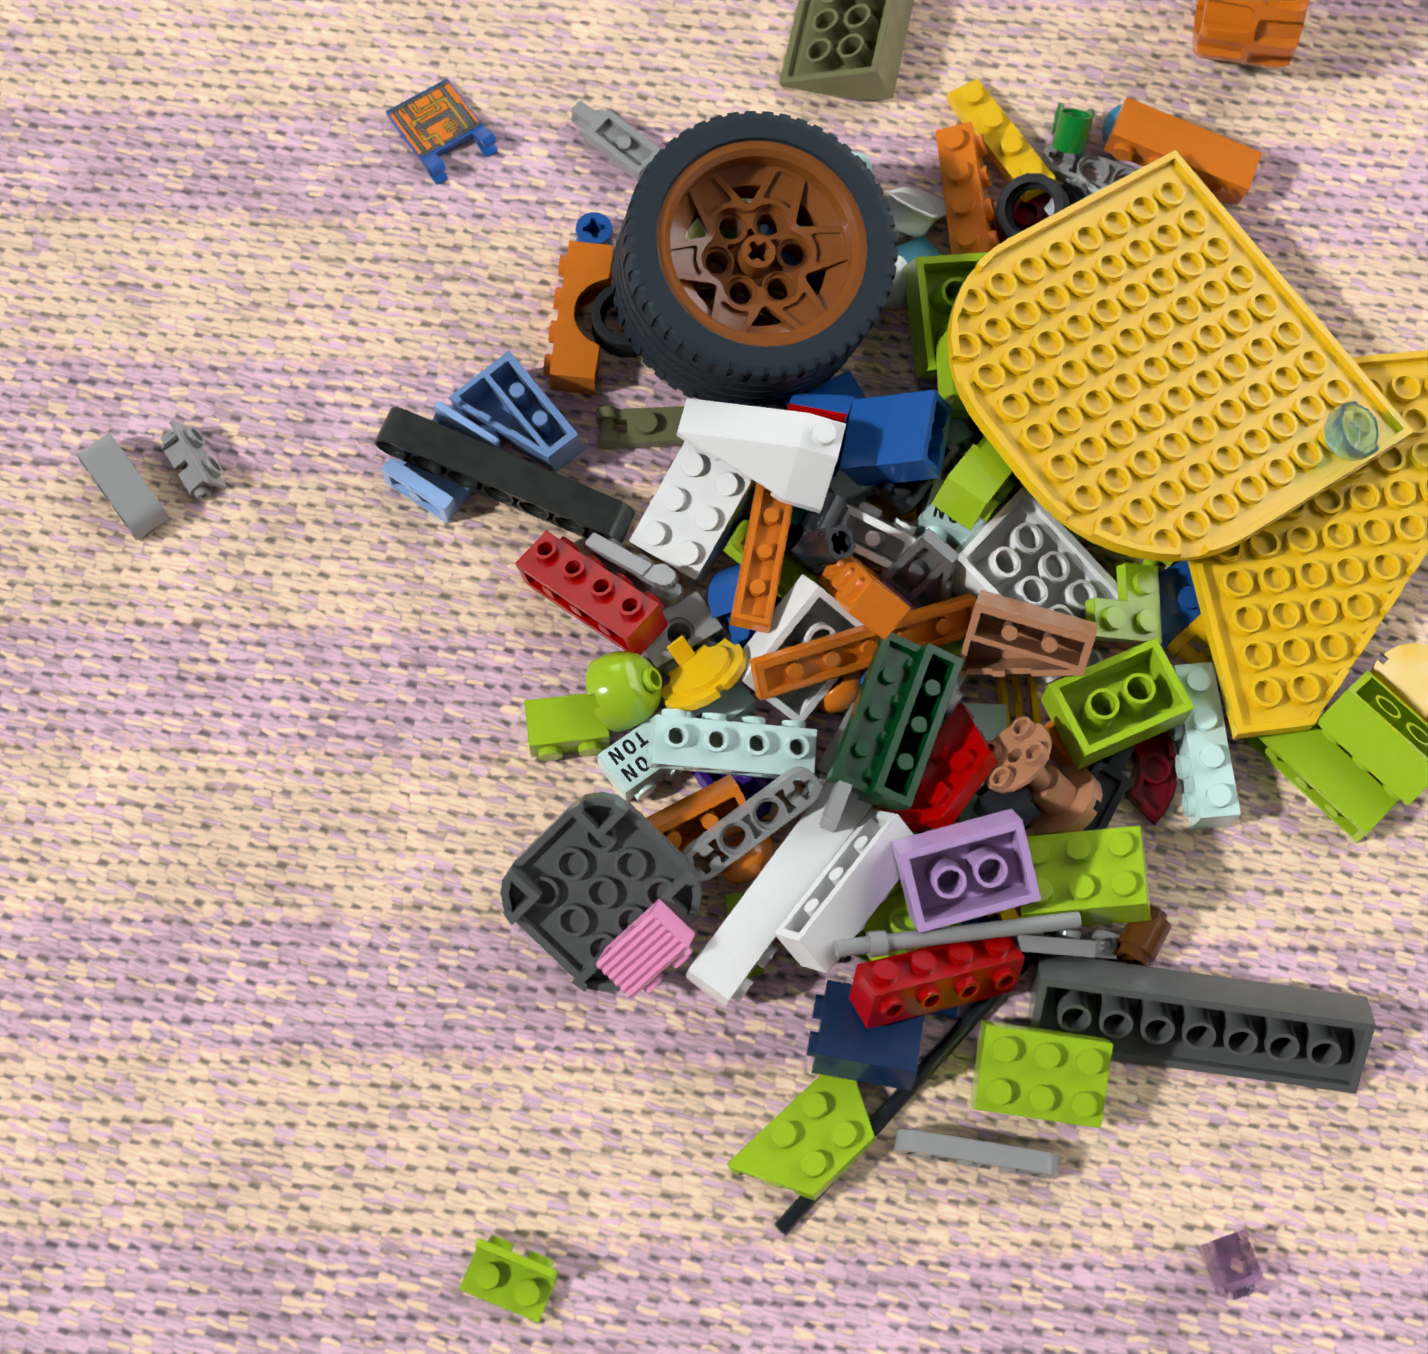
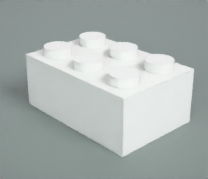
[629,441,756,581]
[739,574,864,721]

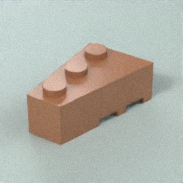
[958,590,1098,678]

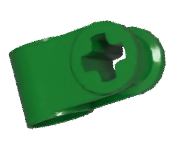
[1051,102,1094,154]

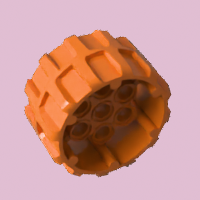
[1193,0,1309,69]

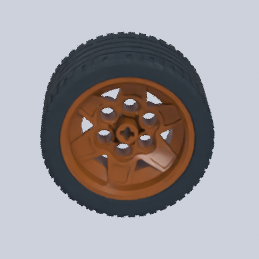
[611,111,898,407]

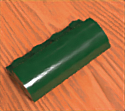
[826,632,964,810]

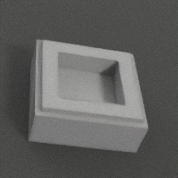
[819,780,852,832]

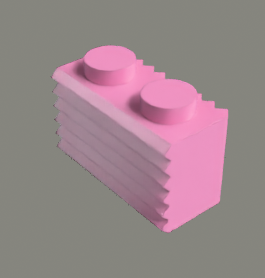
[596,899,695,998]

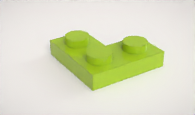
[1085,563,1162,645]

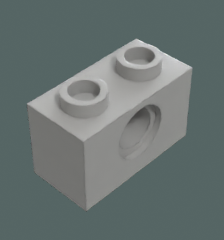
[641,591,723,678]

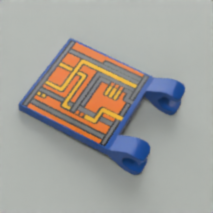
[385,78,498,185]

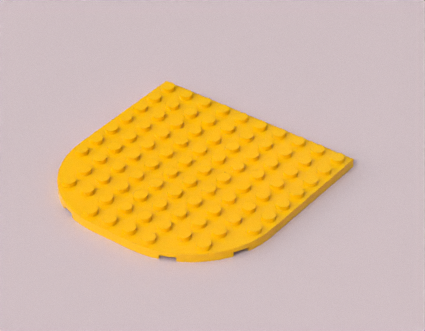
[947,150,1414,562]

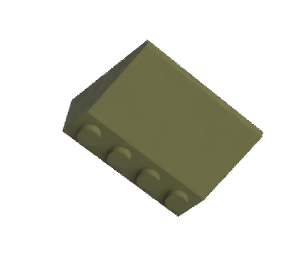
[779,0,914,102]

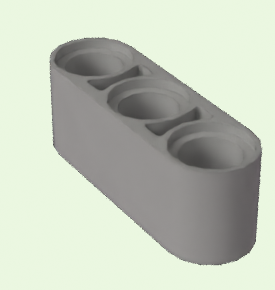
[76,433,170,541]

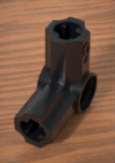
[785,491,856,574]

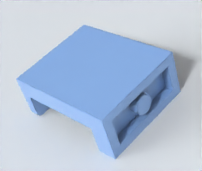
[382,401,501,524]

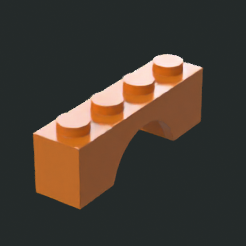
[543,241,614,395]
[813,554,910,640]

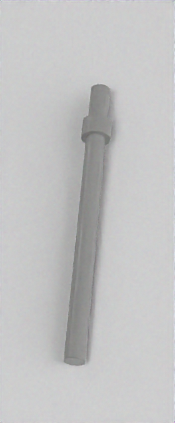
[834,911,1081,957]

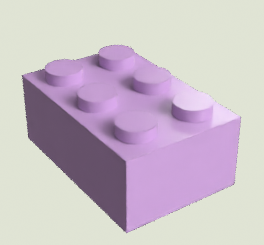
[891,809,1041,933]

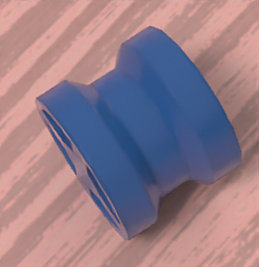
[575,212,613,245]

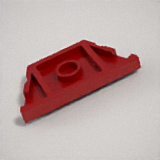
[880,703,998,832]

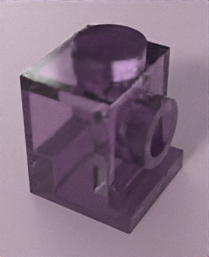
[1198,1228,1265,1300]

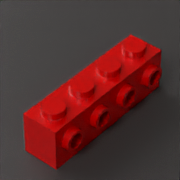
[515,530,668,655]
[849,936,1025,1029]

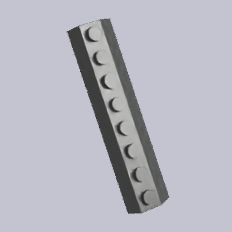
[1027,953,1376,1094]

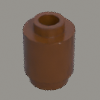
[1116,905,1172,966]

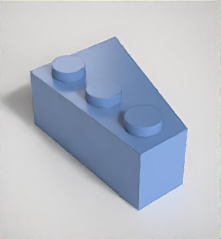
[449,351,585,473]

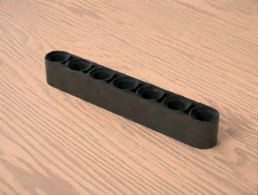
[374,407,635,544]

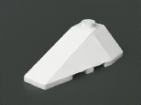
[676,398,846,513]

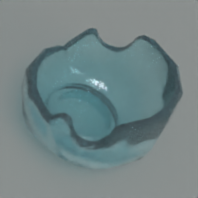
[1323,401,1379,461]

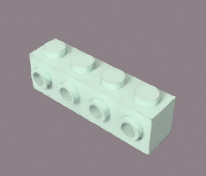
[1169,662,1241,830]
[647,709,817,782]

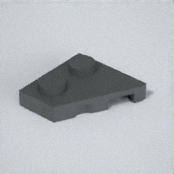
[881,528,959,609]

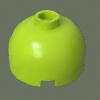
[586,651,662,733]

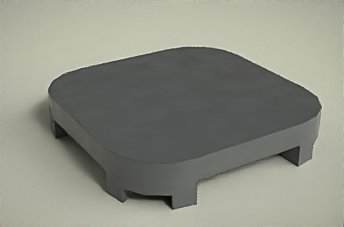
[500,791,703,992]

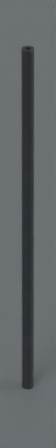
[774,931,1056,1236]

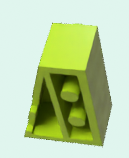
[932,436,1021,531]

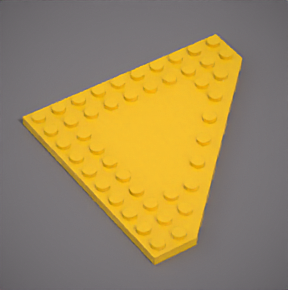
[1188,350,1428,739]

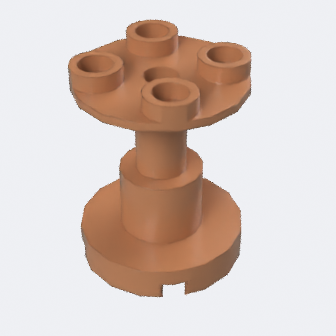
[984,716,1103,835]

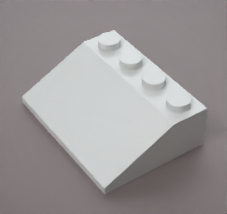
[952,485,1118,686]

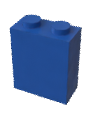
[840,390,953,486]

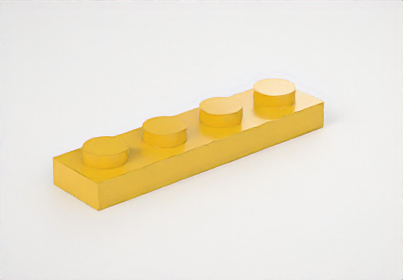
[946,78,1056,202]

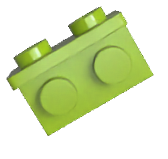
[459,1235,559,1323]

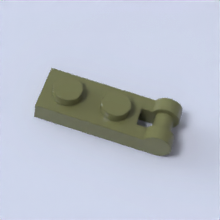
[596,406,685,450]

